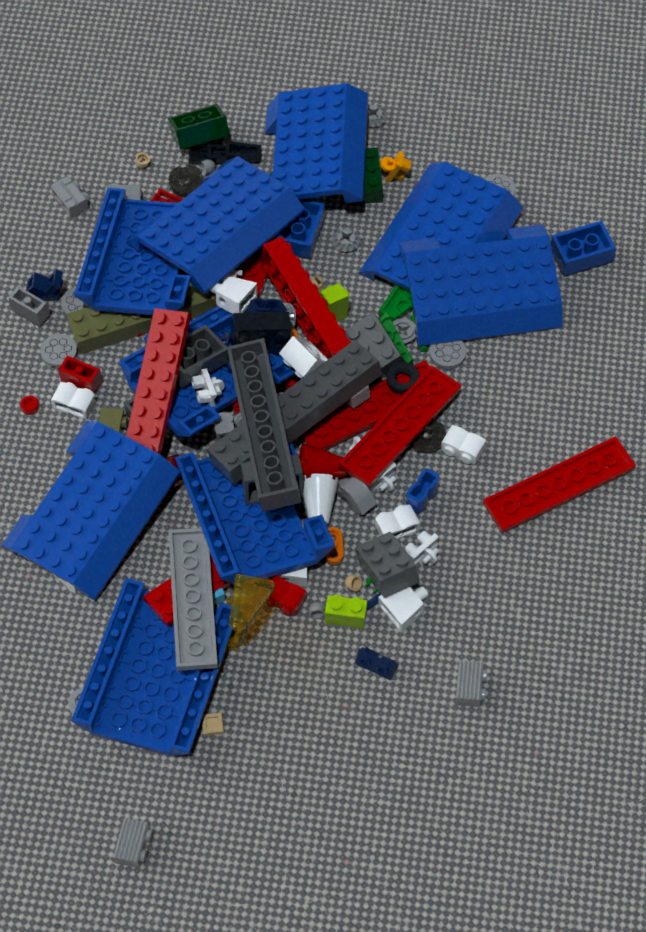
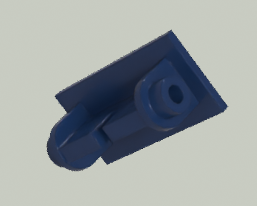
[355,647,399,681]

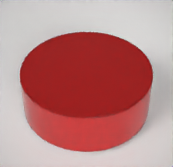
[20,396,40,415]

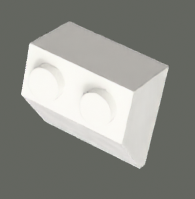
[279,336,328,379]

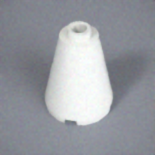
[303,474,338,525]

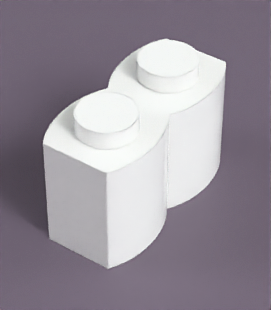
[51,382,96,419]
[441,425,486,464]
[375,505,420,540]

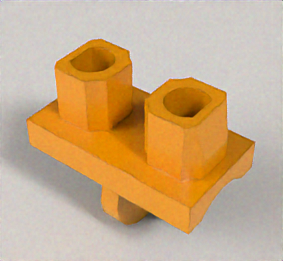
[380,151,412,182]

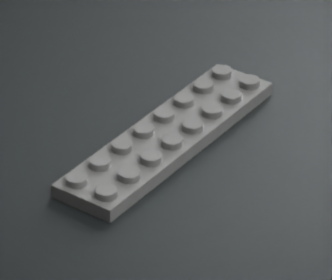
[168,528,218,671]

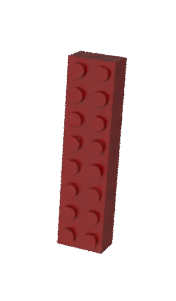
[261,237,352,359]

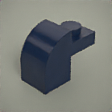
[26,269,63,301]

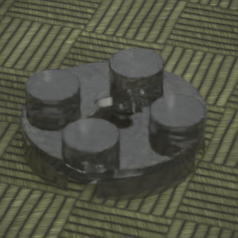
[169,165,204,197]
[410,419,446,453]

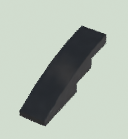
[188,141,261,165]

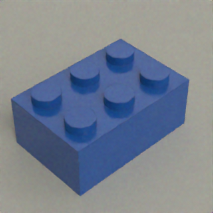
[276,199,325,259]
[550,221,616,276]

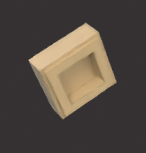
[202,712,224,736]

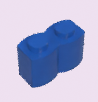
[406,468,439,514]

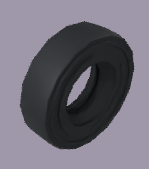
[386,362,420,395]

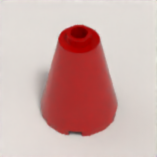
[299,443,348,479]

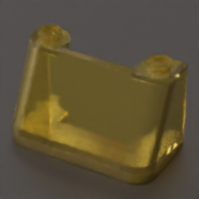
[226,574,275,650]

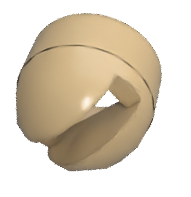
[135,153,150,168]
[310,276,324,291]
[345,575,362,591]

